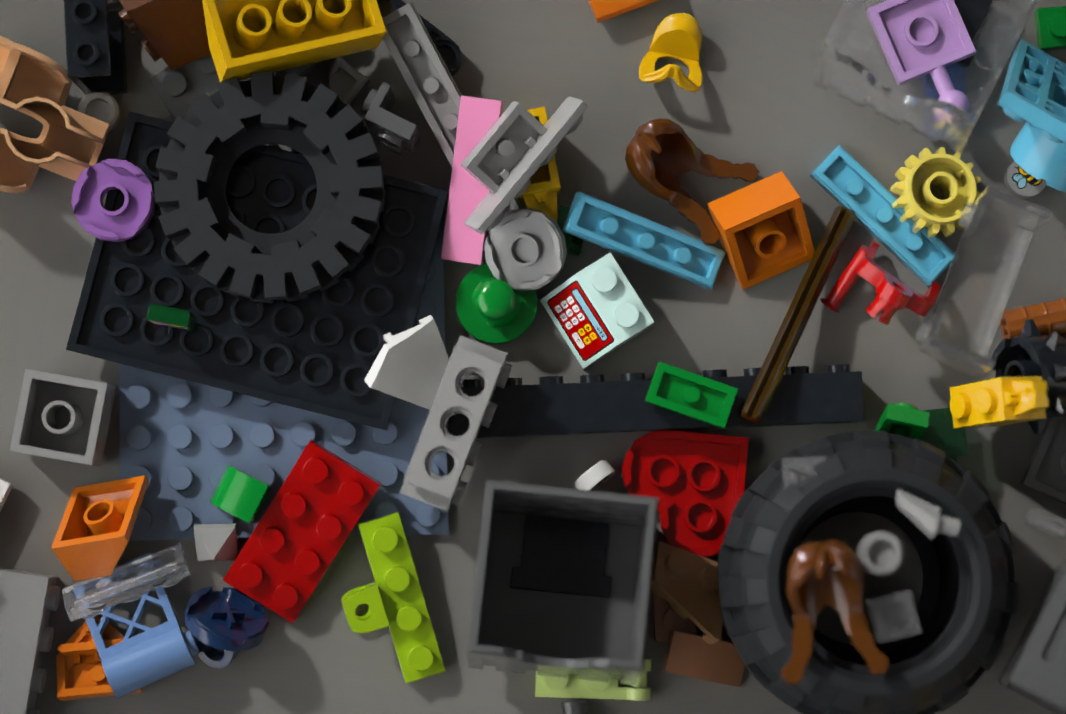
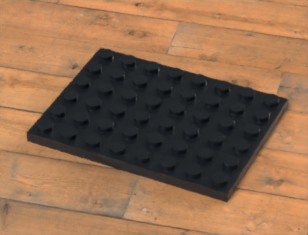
[66,112,449,431]

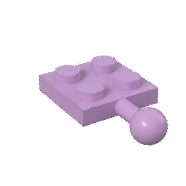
[866,0,976,123]

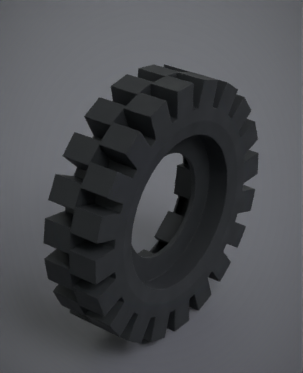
[154,72,386,303]

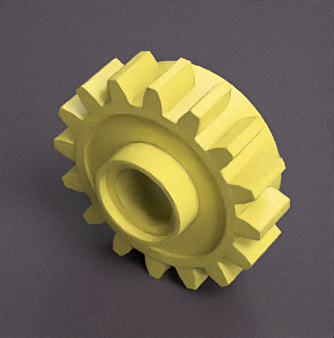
[890,147,983,238]

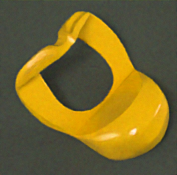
[639,13,703,92]

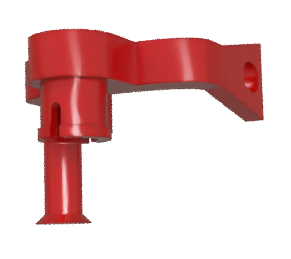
[820,241,941,325]

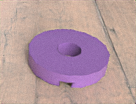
[71,158,156,242]

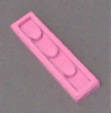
[441,95,504,265]

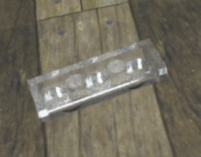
[62,543,190,622]

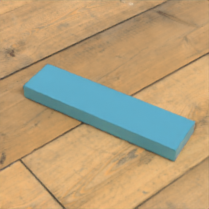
[810,145,958,287]
[562,192,726,289]

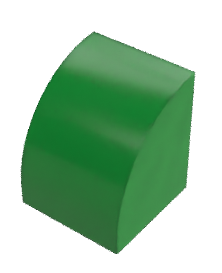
[210,465,273,523]

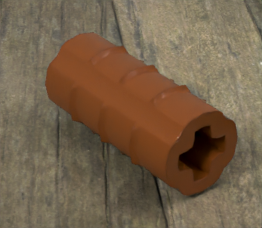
[999,297,1066,339]

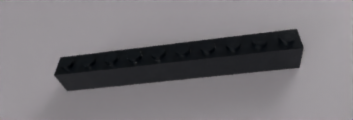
[449,364,864,438]

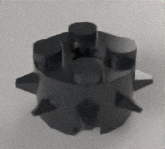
[989,319,1066,434]

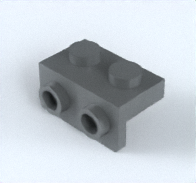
[362,82,420,155]

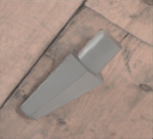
[896,489,960,539]

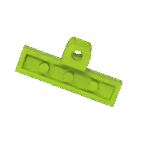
[341,512,446,683]

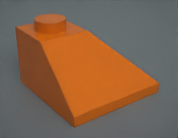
[51,475,149,581]

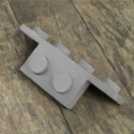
[461,96,588,234]

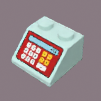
[540,252,654,369]

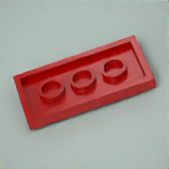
[223,439,381,623]

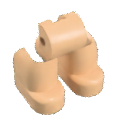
[0,36,111,194]

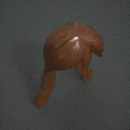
[625,118,759,244]
[781,540,889,684]

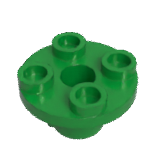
[456,263,537,344]

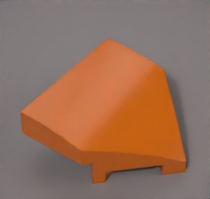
[56,614,143,701]

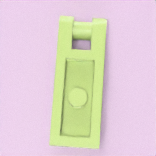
[535,658,652,701]

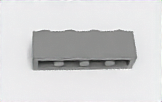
[0,569,61,714]

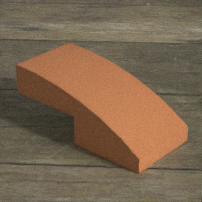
[662,629,745,687]

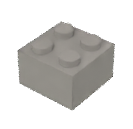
[10,369,117,467]

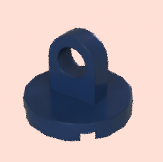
[184,587,269,668]

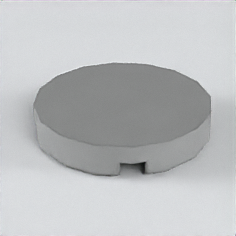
[484,208,567,291]

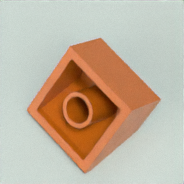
[707,171,815,290]

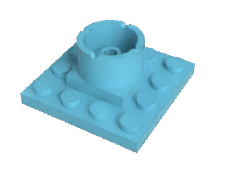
[998,39,1066,192]

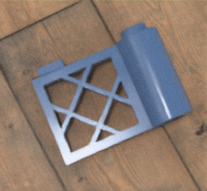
[72,552,200,698]

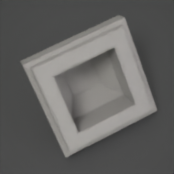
[194,524,239,561]

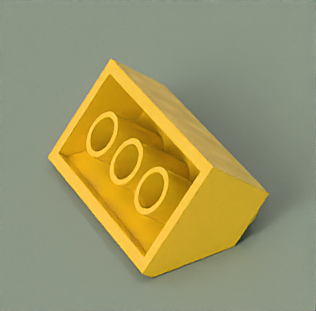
[202,0,387,83]

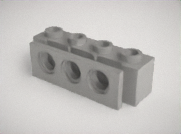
[400,335,512,511]

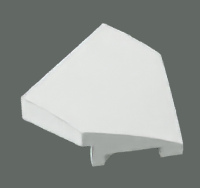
[364,315,449,410]

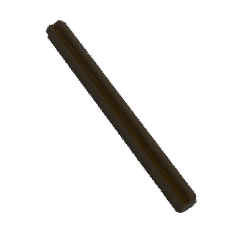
[741,206,856,424]

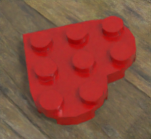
[621,430,749,557]

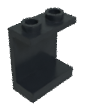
[64,0,127,95]

